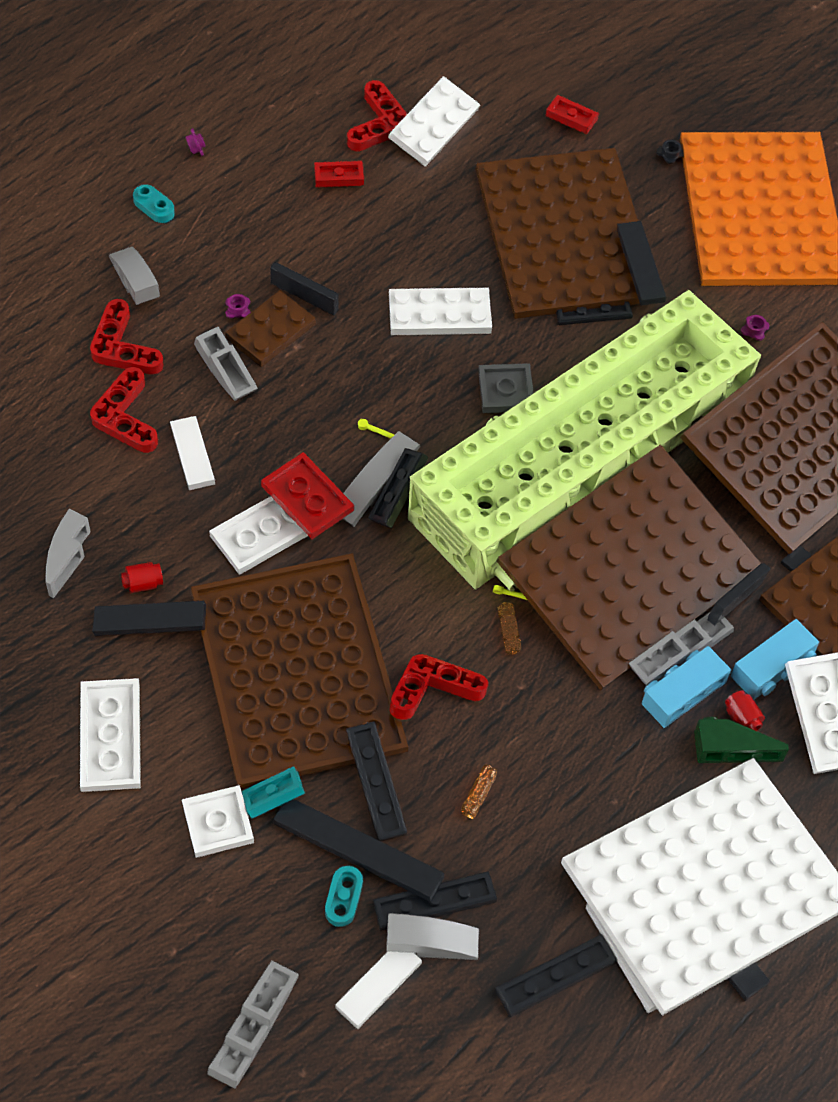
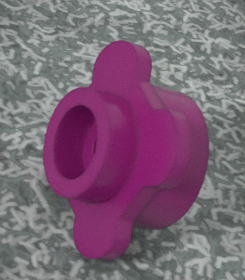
[186,128,206,156]
[225,294,251,318]
[741,315,770,341]

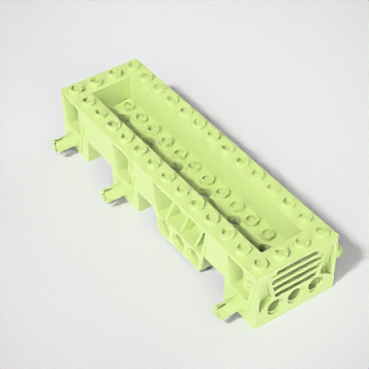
[408,290,761,592]

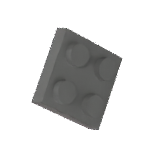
[478,363,534,413]

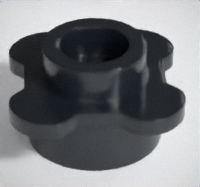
[657,140,684,164]

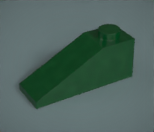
[694,717,789,763]

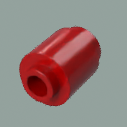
[121,562,163,594]
[725,690,765,731]

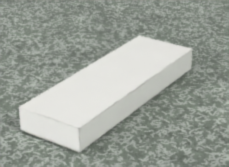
[170,416,215,490]
[335,952,422,1029]

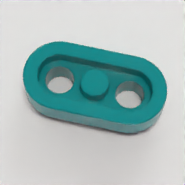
[133,185,175,223]
[325,866,363,927]

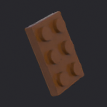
[226,290,316,367]

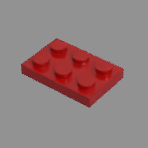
[261,452,354,539]

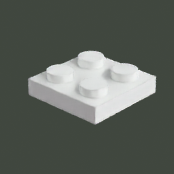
[182,785,254,858]

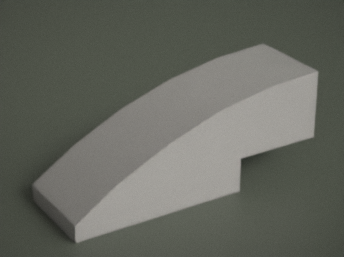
[109,247,160,305]
[194,326,258,401]
[46,509,91,598]
[387,913,479,960]

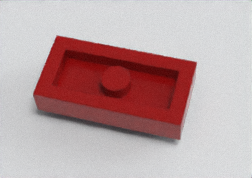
[546,95,599,134]
[314,161,364,187]

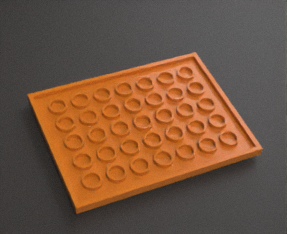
[680,132,838,286]

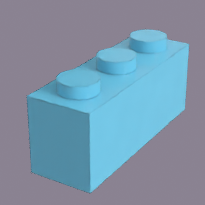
[731,619,819,700]
[642,646,731,728]

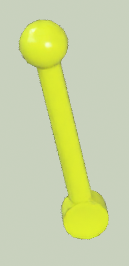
[358,419,394,438]
[493,585,527,600]

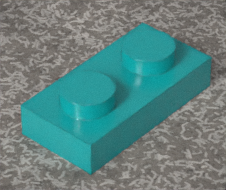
[241,766,305,819]

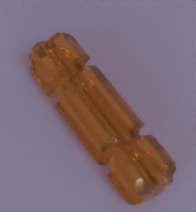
[497,602,522,655]
[461,764,497,819]

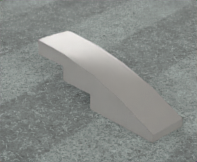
[343,431,420,527]
[629,612,734,686]
[208,961,299,1089]

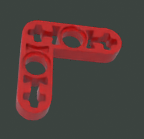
[347,80,407,151]
[90,299,164,375]
[90,367,158,453]
[389,654,488,720]

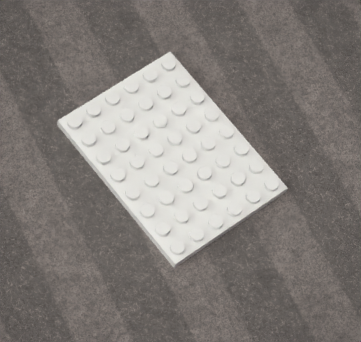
[561,758,838,1015]

